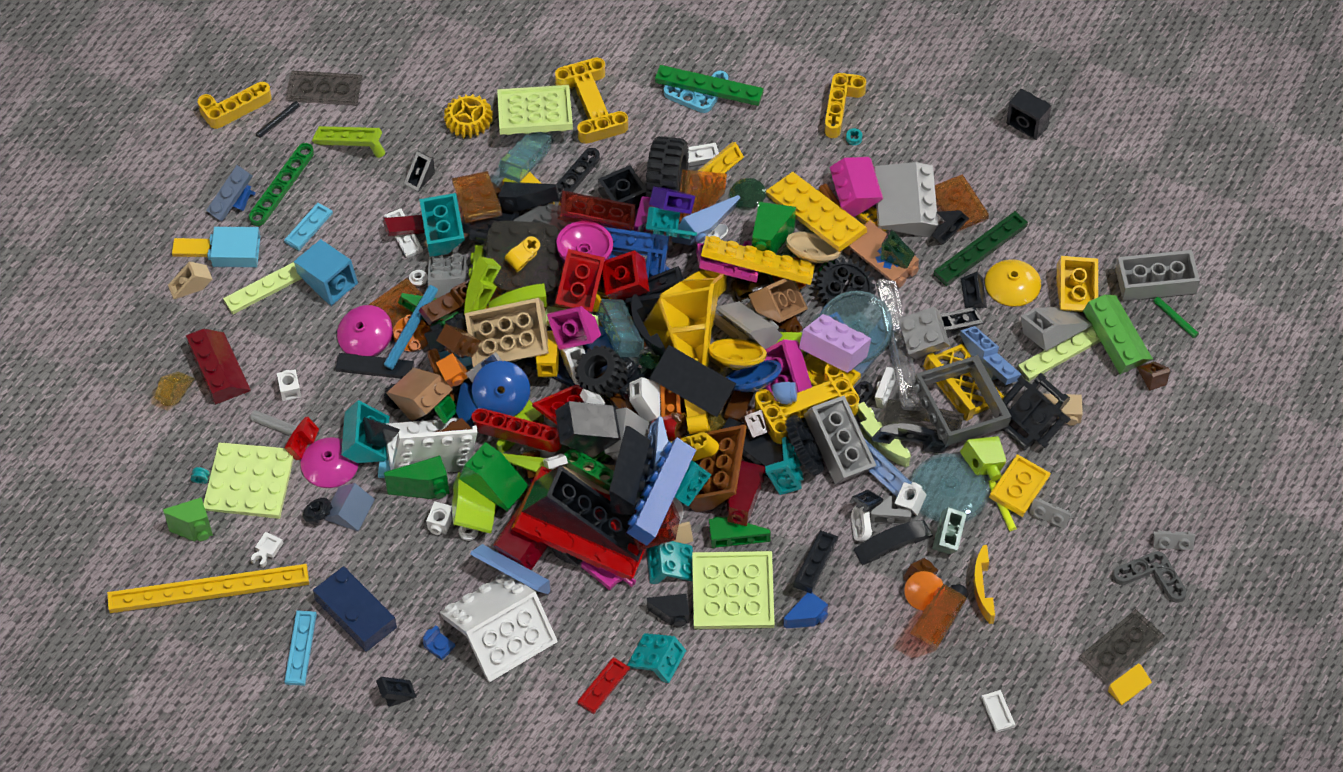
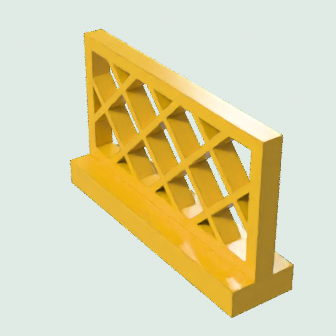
[923,344,1004,421]

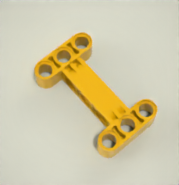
[555,57,628,144]
[754,364,859,444]

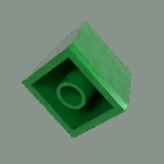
[752,202,796,254]

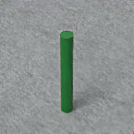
[1153,296,1199,338]

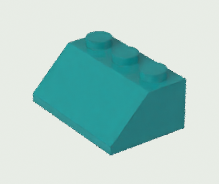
[419,193,465,257]
[341,400,390,463]

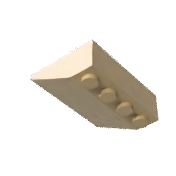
[465,298,549,367]

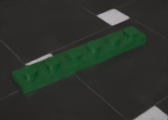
[934,211,1028,286]

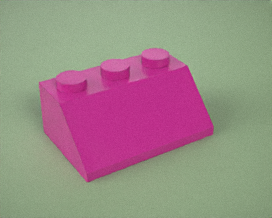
[829,157,883,217]
[765,339,812,401]

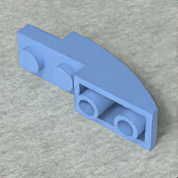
[960,326,1022,385]

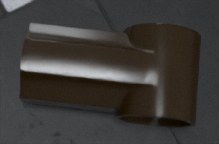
[731,273,771,302]

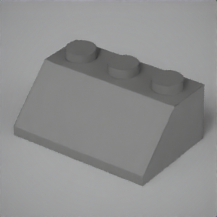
[716,301,783,349]

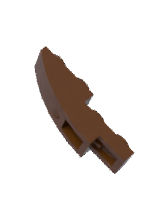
[419,279,470,326]

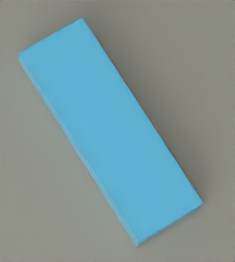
[284,203,333,251]

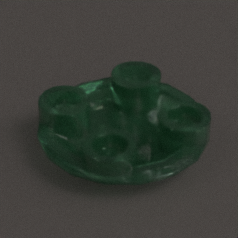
[730,178,766,208]
[639,352,662,371]

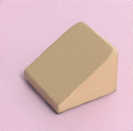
[670,522,693,544]

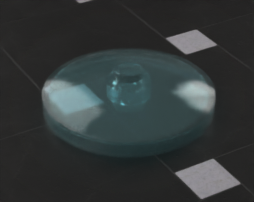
[819,291,893,364]
[911,453,989,522]

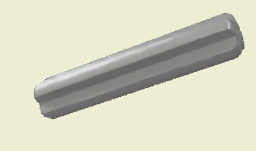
[250,410,297,436]

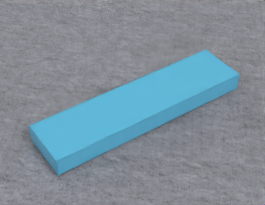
[285,610,317,686]

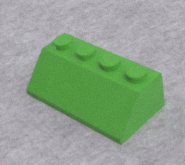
[1083,295,1153,375]

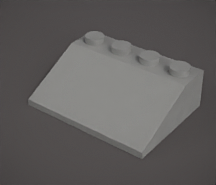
[874,162,938,237]

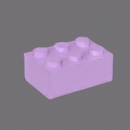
[799,314,871,373]

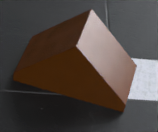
[1137,361,1170,391]

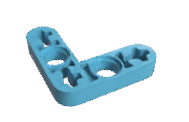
[664,71,728,113]

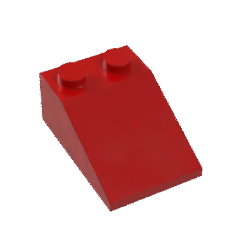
[555,249,605,314]
[532,384,584,425]

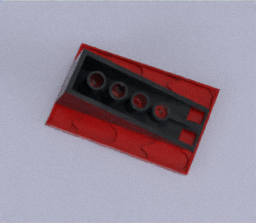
[511,465,647,580]

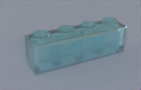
[499,132,553,182]
[598,299,644,357]

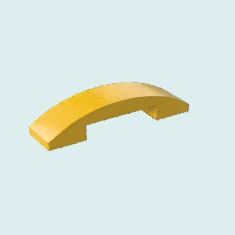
[973,545,995,624]

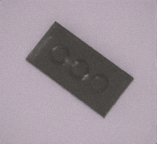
[286,70,363,106]
[1078,609,1165,686]

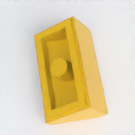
[1108,663,1152,706]

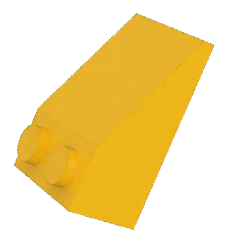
[1056,256,1098,312]

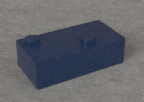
[313,566,397,652]

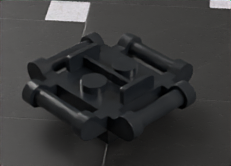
[461,202,525,246]
[1001,373,1071,450]

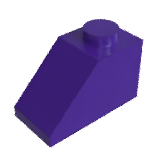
[649,186,695,214]

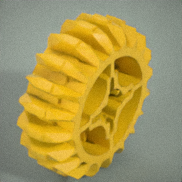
[444,94,493,139]

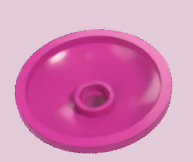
[557,221,613,261]
[337,305,393,356]
[301,437,359,488]

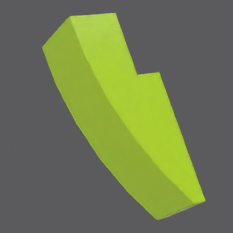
[464,256,501,315]
[488,283,547,308]

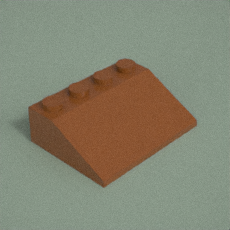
[689,425,747,512]

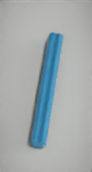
[384,285,438,369]

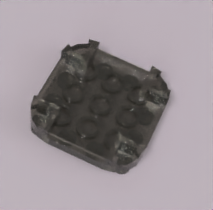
[484,221,563,297]

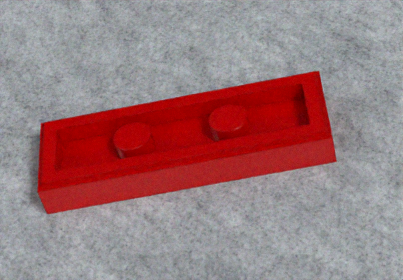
[577,657,630,714]

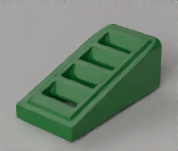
[434,394,457,424]

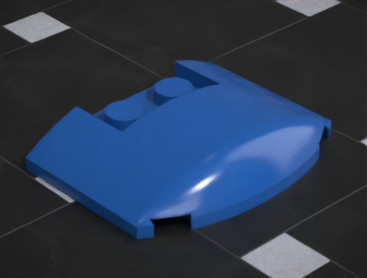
[604,227,669,278]

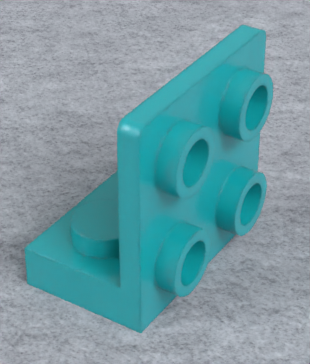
[765,437,804,495]
[675,460,711,506]
[647,538,693,584]
[627,633,686,683]

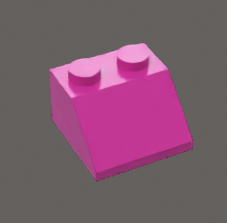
[547,306,601,350]

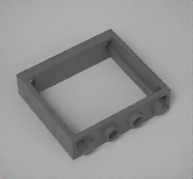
[912,355,1011,446]

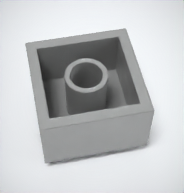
[898,307,950,359]

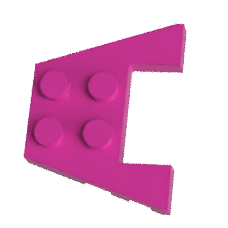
[696,241,758,282]

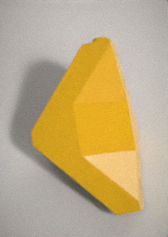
[643,269,727,367]

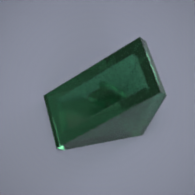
[881,229,915,269]

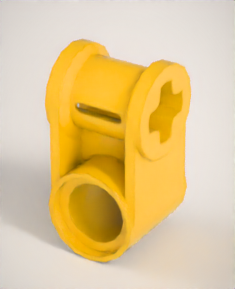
[504,236,540,272]

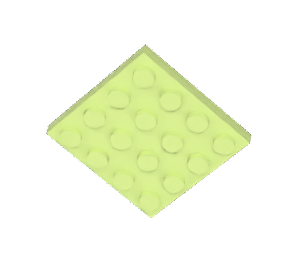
[497,85,573,135]
[203,443,294,519]
[692,551,775,629]

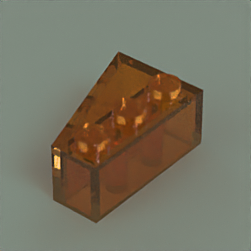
[910,584,967,650]

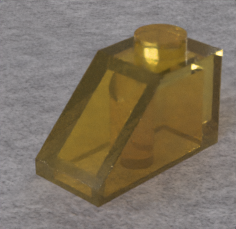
[154,371,195,406]

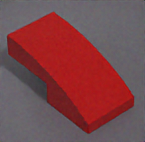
[285,416,319,460]

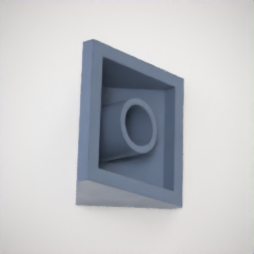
[325,483,375,531]

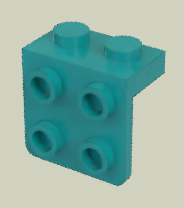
[646,207,697,239]

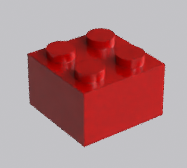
[602,250,649,303]

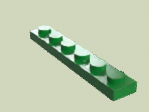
[655,65,764,106]

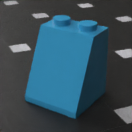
[294,239,358,306]

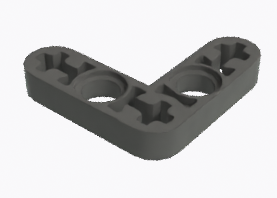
[1113,551,1186,603]

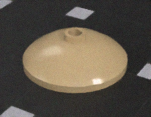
[786,232,841,263]

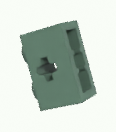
[932,507,967,554]

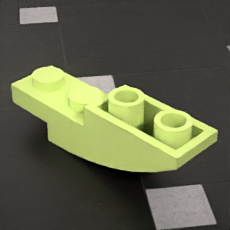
[857,402,911,467]

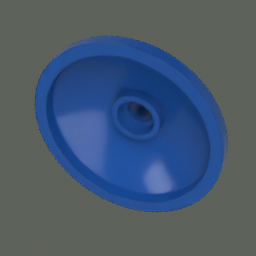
[726,360,782,393]
[472,361,530,416]

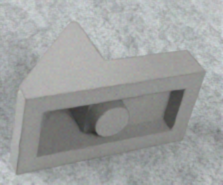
[870,496,911,525]

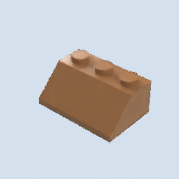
[749,278,808,323]

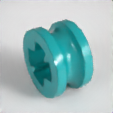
[846,128,862,146]
[191,467,210,484]

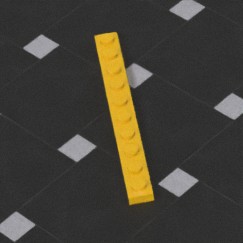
[107,564,309,613]

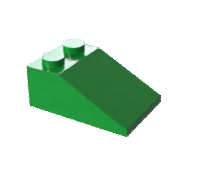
[459,442,529,512]
[384,456,450,499]

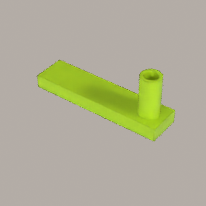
[312,126,385,158]

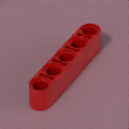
[472,408,562,452]

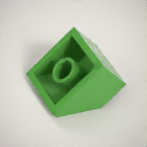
[163,498,213,541]

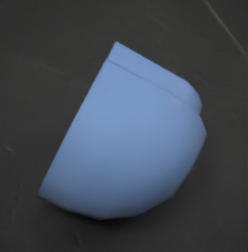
[772,382,797,405]

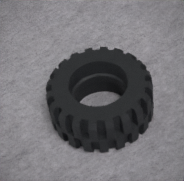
[646,136,689,198]

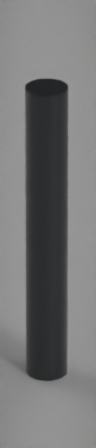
[255,101,300,138]

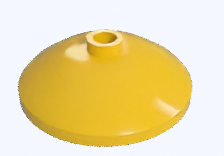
[985,259,1041,307]
[709,339,767,370]

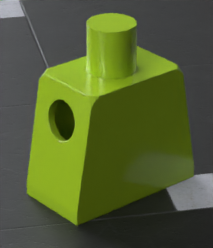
[960,436,1006,482]

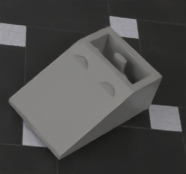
[428,254,467,298]
[1021,307,1092,351]

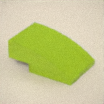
[451,472,495,534]

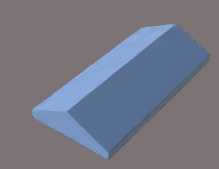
[470,544,550,594]

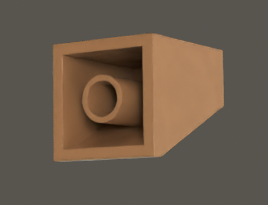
[386,368,453,421]

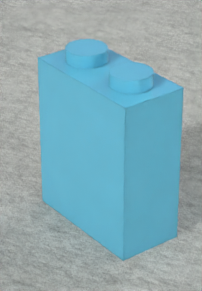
[208,227,261,267]

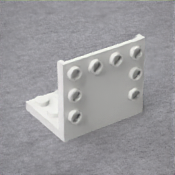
[386,418,478,472]
[440,573,558,682]

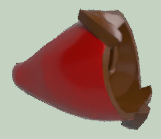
[650,412,689,441]

